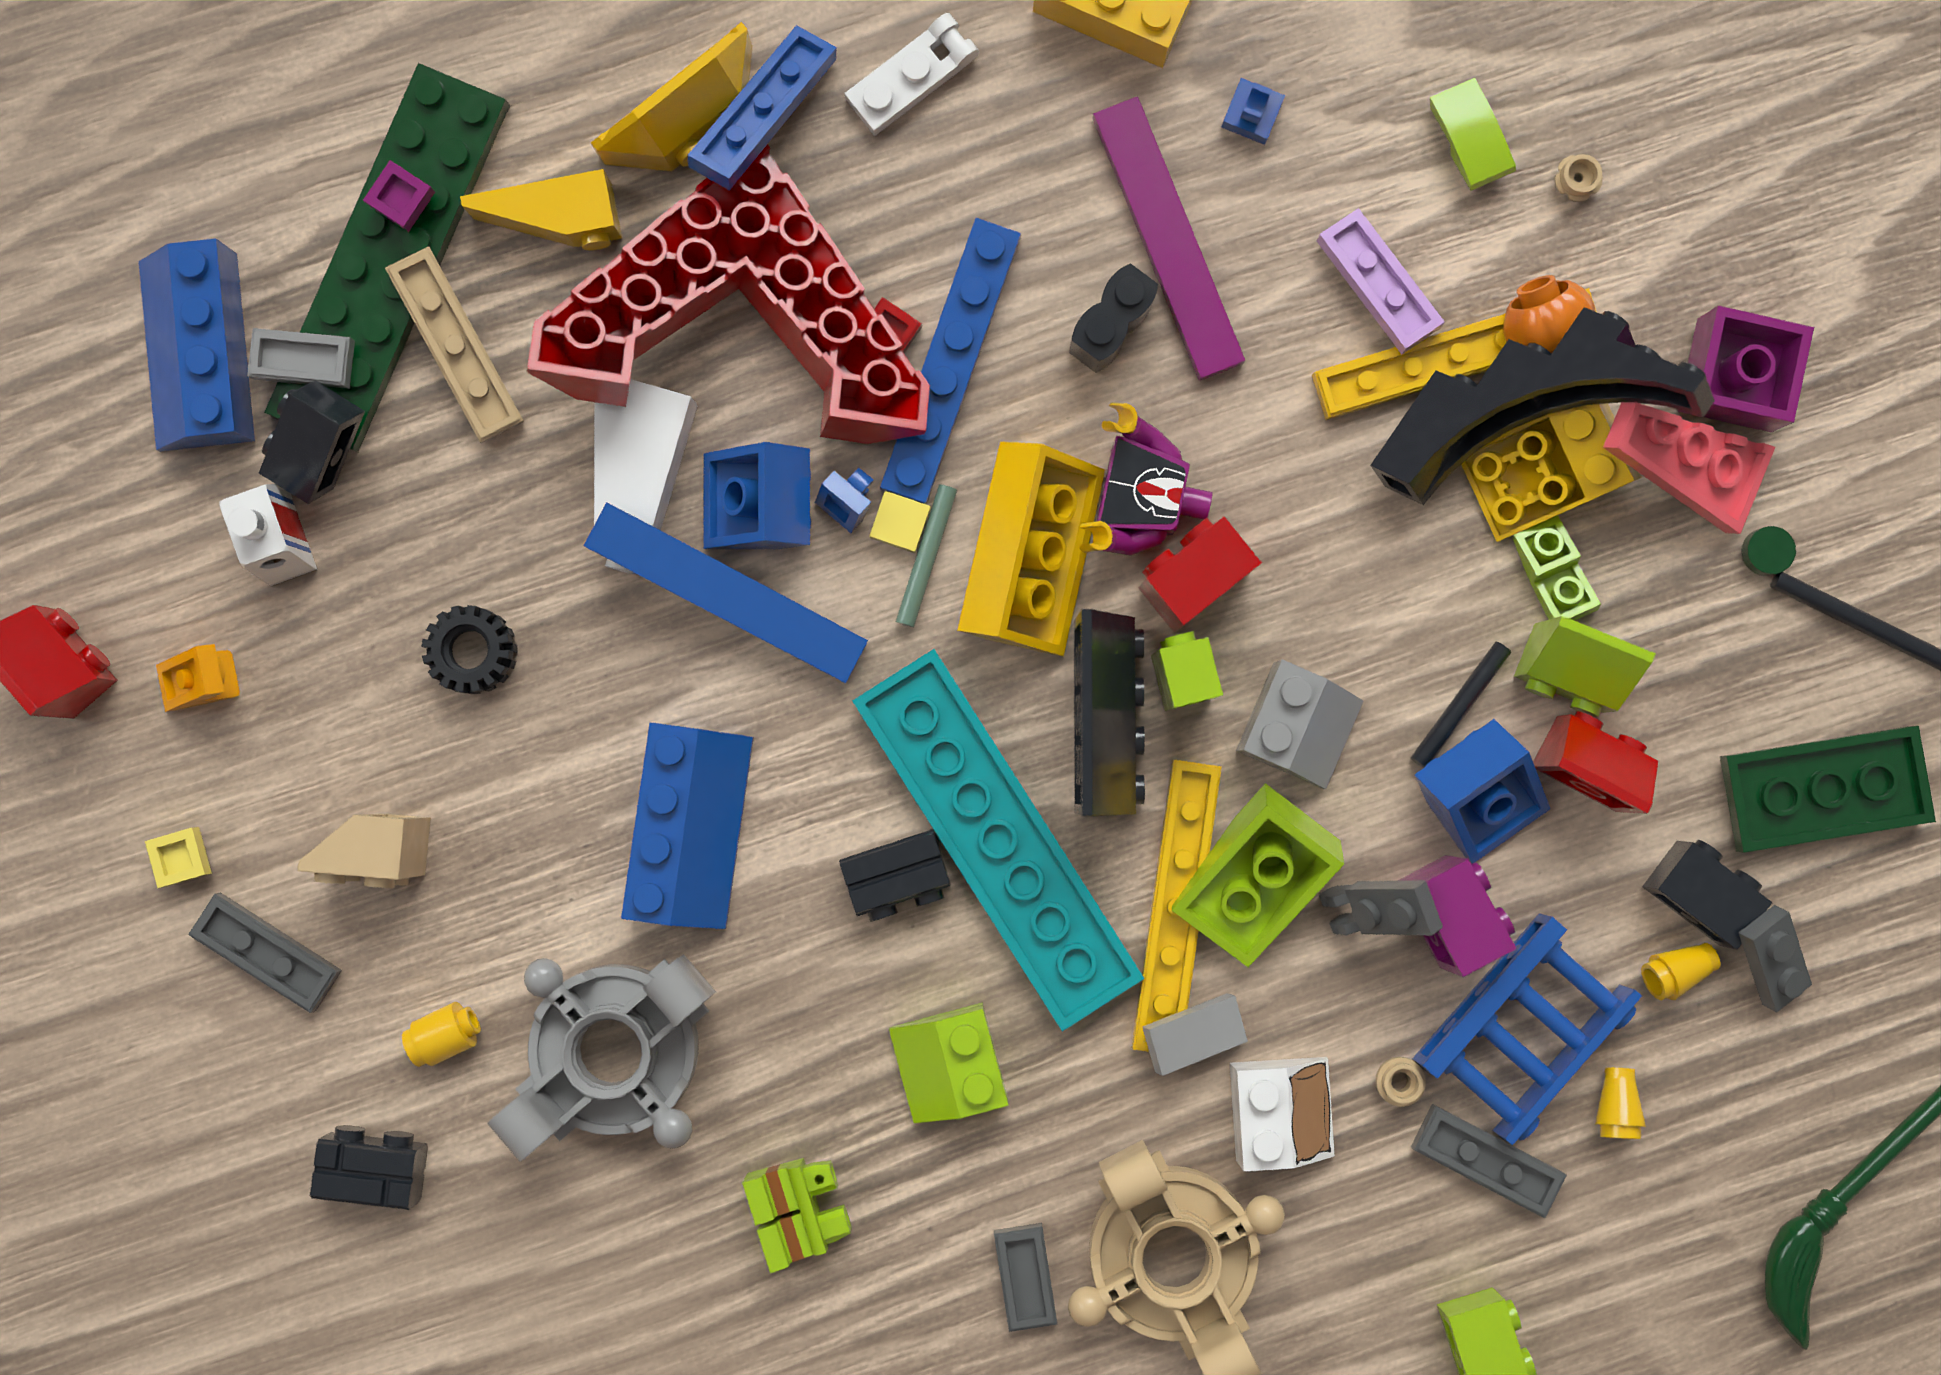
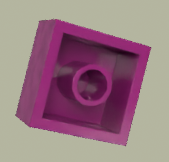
[1677,305,1814,433]
[1398,855,1517,977]

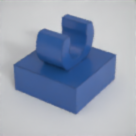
[1221,78,1285,145]
[814,468,874,533]

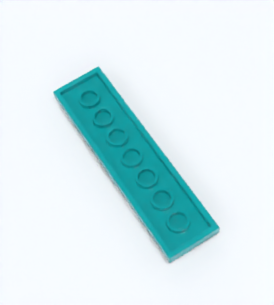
[852,649,1145,1031]

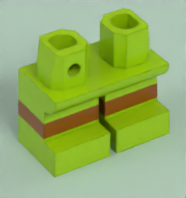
[742,1158,852,1274]

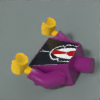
[1079,403,1213,556]

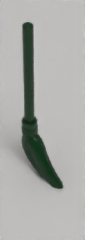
[1765,1085,1941,1350]

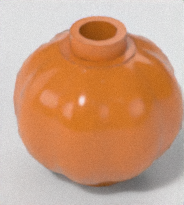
[1503,275,1596,354]

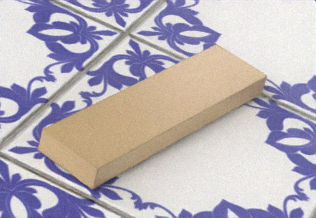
[385,247,524,443]

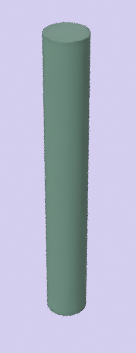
[896,484,957,628]

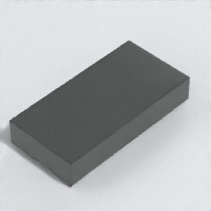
[994,1223,1057,1332]

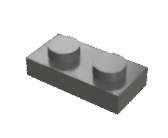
[1739,905,1812,1013]

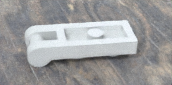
[844,13,979,136]

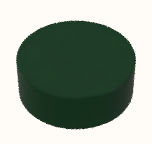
[1741,526,1796,576]

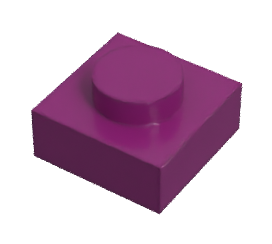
[363,160,435,232]

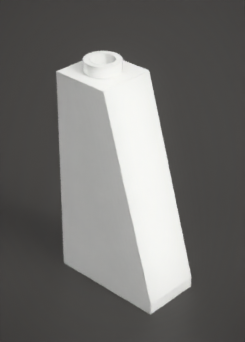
[594,379,697,574]

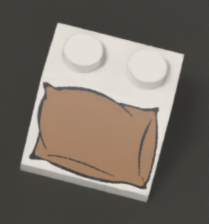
[1230,1057,1335,1171]

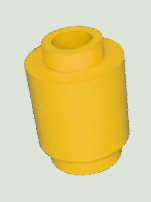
[402,1002,481,1067]

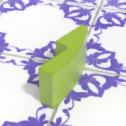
[1430,77,1516,191]
[1513,515,1601,621]

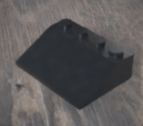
[1074,609,1145,816]

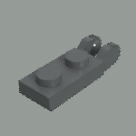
[1319,880,1443,935]

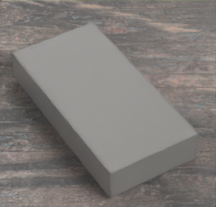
[247,328,355,389]
[1142,993,1248,1076]

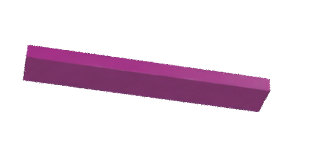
[1092,96,1246,381]

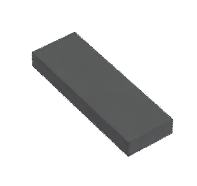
[188,893,342,1013]
[1411,1104,1567,1218]

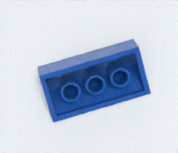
[138,238,255,452]
[621,722,754,929]

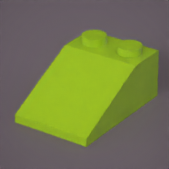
[1172,783,1344,967]

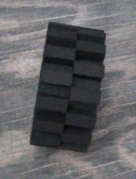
[421,605,518,694]

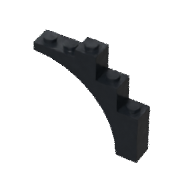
[1370,307,1715,505]

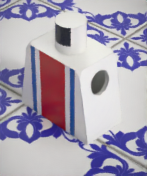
[220,484,317,586]

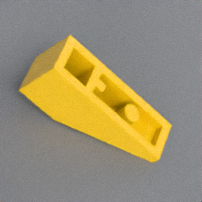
[460,169,622,250]

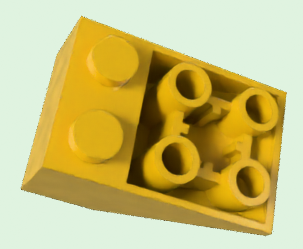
[1461,403,1642,542]

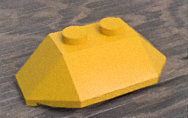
[591,22,753,171]

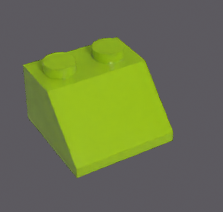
[1514,616,1656,717]
[889,1002,1009,1123]

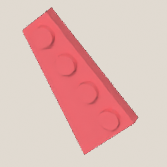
[1603,402,1775,534]

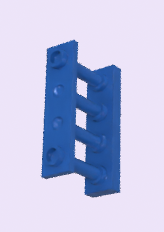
[1412,914,1642,1145]

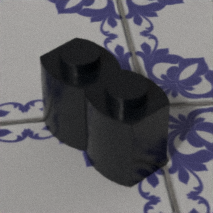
[1069,263,1158,373]

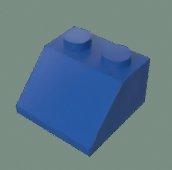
[704,442,811,550]
[1415,719,1550,864]

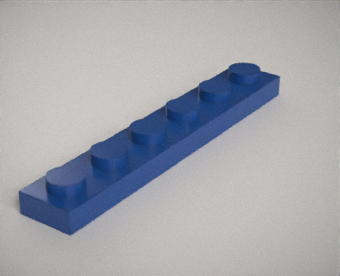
[880,218,1021,504]

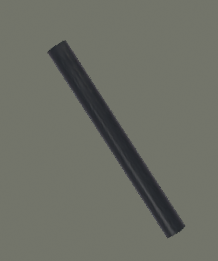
[1770,572,1941,671]

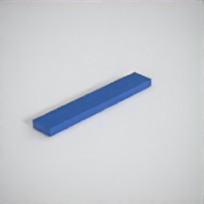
[583,502,868,683]

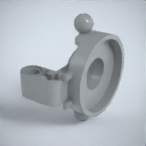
[487,955,716,1162]

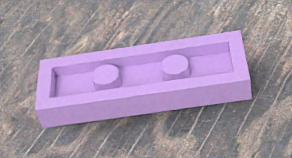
[1317,208,1445,354]

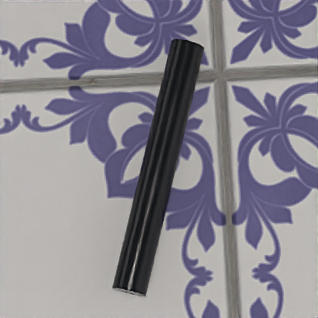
[1410,641,1511,768]

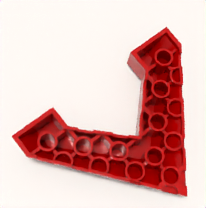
[527,144,930,444]

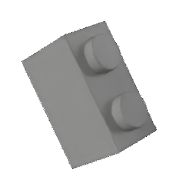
[1236,660,1364,789]

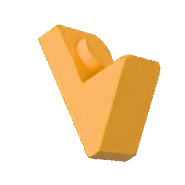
[156,644,240,712]

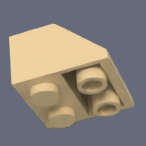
[298,813,431,888]

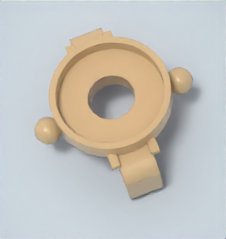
[1068,1140,1285,1375]

